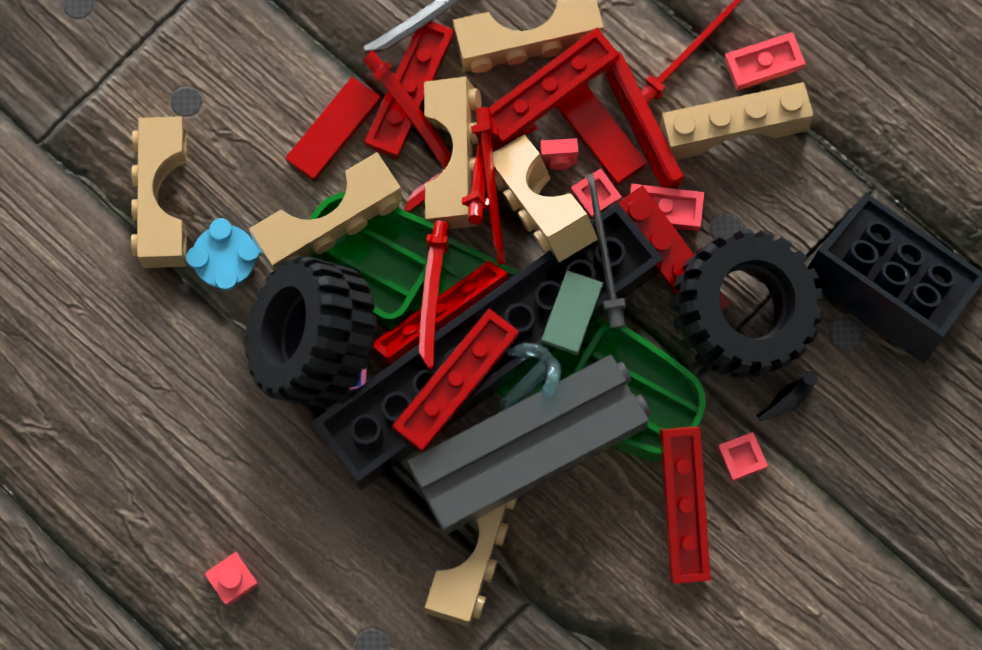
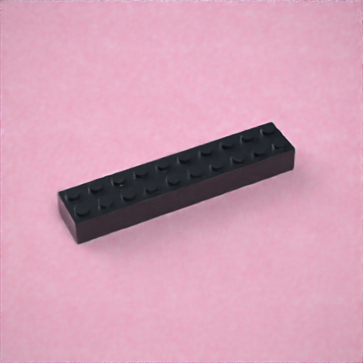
[312,202,663,491]

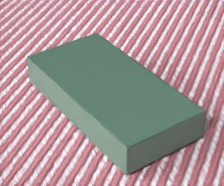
[541,271,603,355]

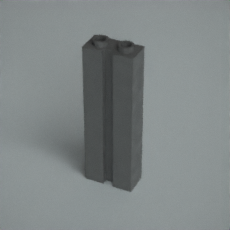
[407,354,651,536]

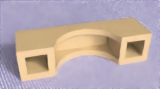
[453,0,604,73]
[424,77,482,229]
[659,82,814,160]
[131,116,187,268]
[493,134,598,262]
[249,152,402,271]
[425,497,518,627]

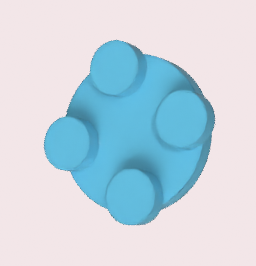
[186,218,261,291]

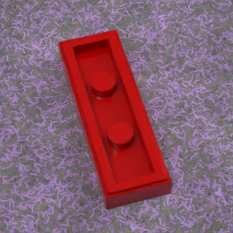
[285,77,381,182]
[556,85,647,186]

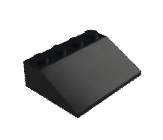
[807,193,982,364]

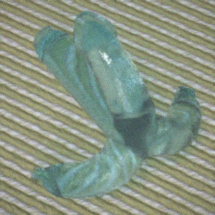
[500,343,563,410]

